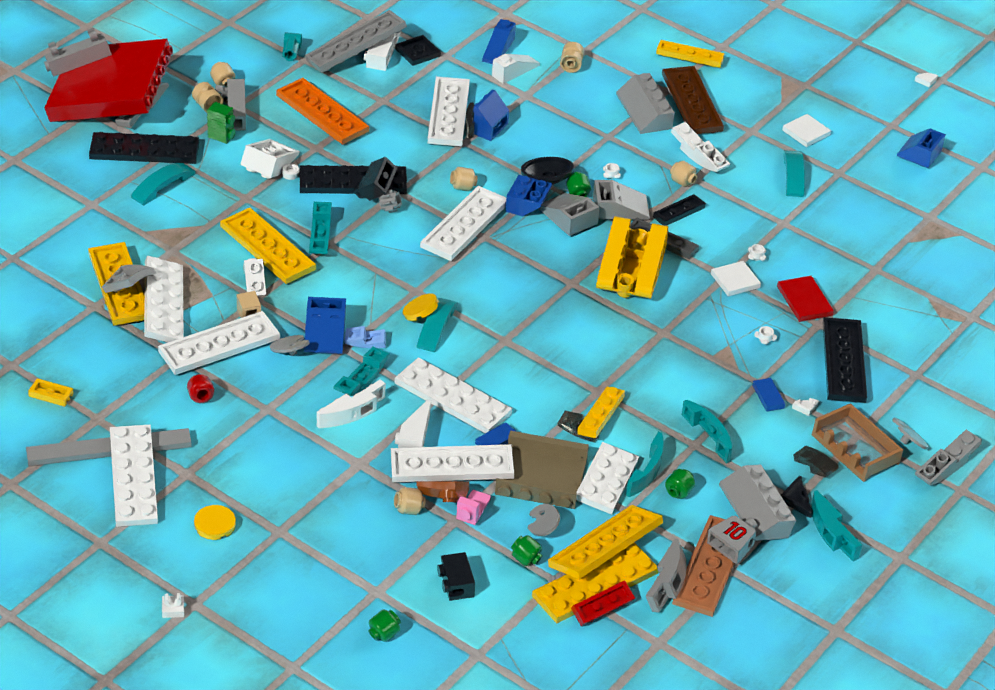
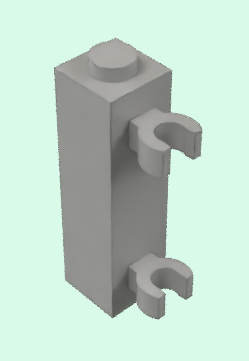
[44,27,112,77]
[215,79,246,130]

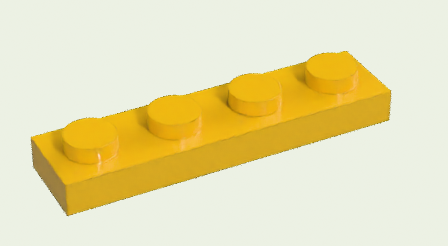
[656,40,725,68]
[578,387,625,438]

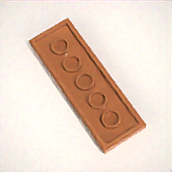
[672,515,735,617]

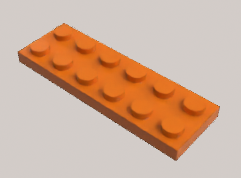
[276,78,369,145]

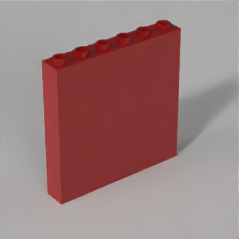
[44,39,173,122]

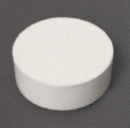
[282,164,300,180]

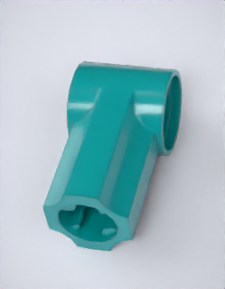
[282,32,302,61]

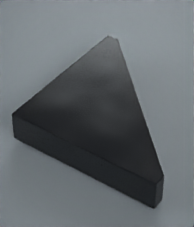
[781,476,813,518]

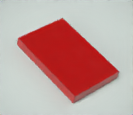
[777,276,834,322]

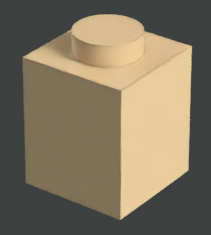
[237,291,261,318]

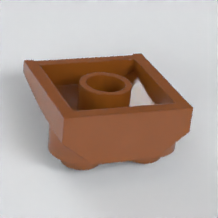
[416,481,469,502]

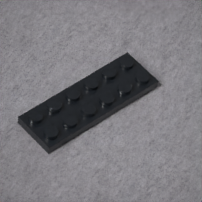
[89,132,199,164]
[300,165,407,194]
[823,317,867,403]

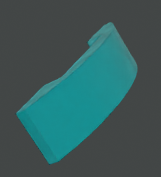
[784,150,805,197]
[131,163,196,206]
[309,201,332,254]
[417,298,458,352]
[333,346,390,396]
[681,400,732,464]
[626,431,664,497]

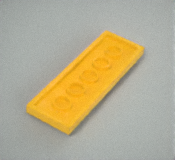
[220,207,316,284]
[88,242,145,326]
[548,505,663,579]
[532,542,658,624]

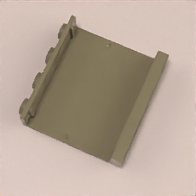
[495,431,589,509]

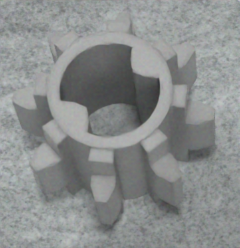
[379,190,402,213]

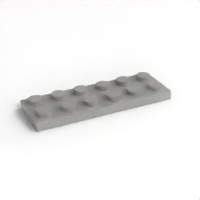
[305,10,407,73]

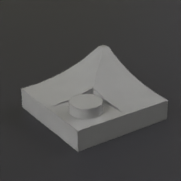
[102,265,156,293]

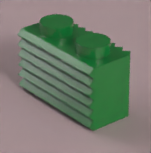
[207,102,236,144]

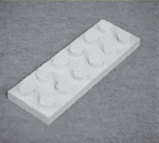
[427,76,470,146]
[420,186,507,261]
[144,256,184,342]
[158,311,280,375]
[395,357,512,433]
[110,425,158,527]
[391,444,514,483]

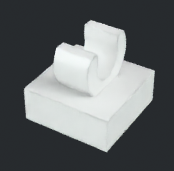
[162,593,184,618]

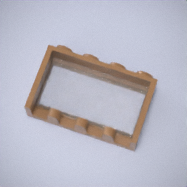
[812,403,903,482]

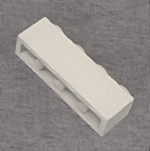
[364,31,401,71]

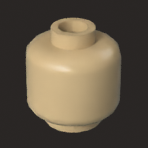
[210,62,235,87]
[670,161,697,187]
[450,167,478,191]
[394,487,426,515]

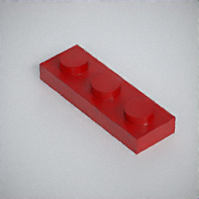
[571,580,635,627]

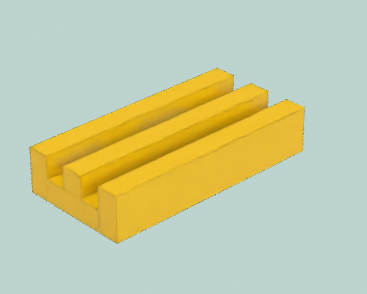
[28,378,74,407]

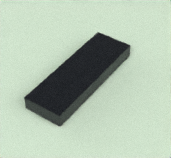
[653,194,706,226]

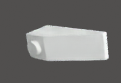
[492,54,540,84]
[395,400,431,448]

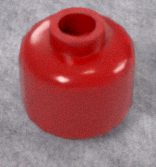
[187,374,214,403]

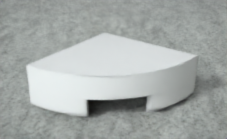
[915,73,938,87]
[792,398,819,416]

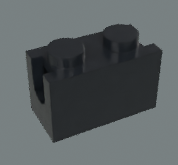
[437,552,475,601]

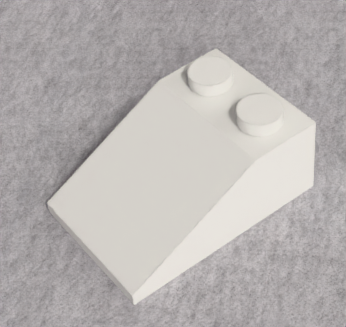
[240,139,300,179]

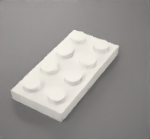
[576,442,639,515]

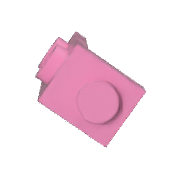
[456,490,491,525]

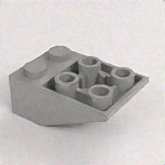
[593,180,650,220]
[538,193,599,236]

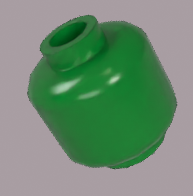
[566,172,591,197]
[665,469,695,499]
[511,535,543,566]
[368,609,401,642]

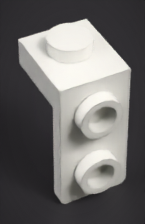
[243,258,266,296]

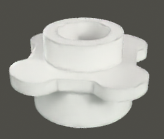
[603,163,621,179]
[748,244,766,261]
[754,326,777,344]

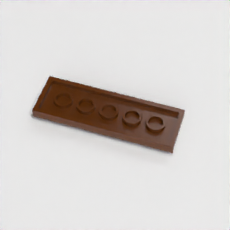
[662,66,724,134]

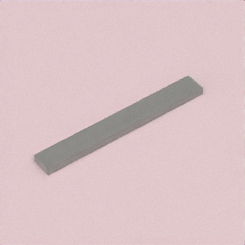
[26,428,191,466]

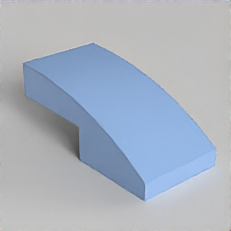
[345,326,386,348]

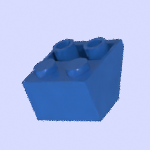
[472,89,509,141]
[897,128,946,168]
[506,175,552,216]

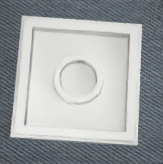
[782,114,831,147]
[711,261,761,296]

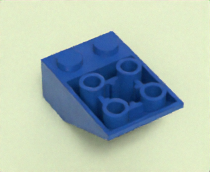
[304,297,346,354]

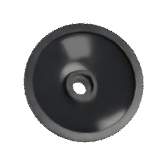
[521,157,574,185]

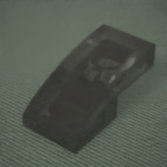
[465,102,475,138]
[558,410,602,443]
[793,446,839,477]

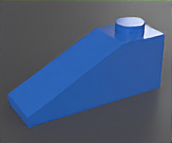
[482,19,516,64]

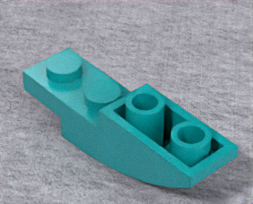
[811,490,862,561]

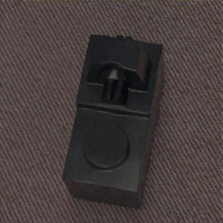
[353,157,397,201]

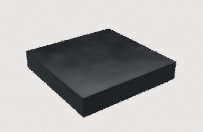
[395,35,441,66]

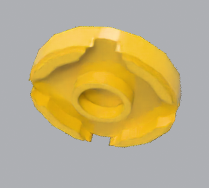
[403,293,439,321]
[194,505,236,540]

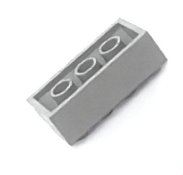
[616,73,674,134]
[719,464,796,541]

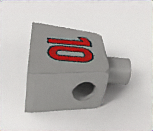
[707,516,757,564]

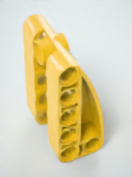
[596,216,669,299]

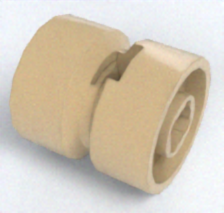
[560,42,584,73]
[192,82,223,112]

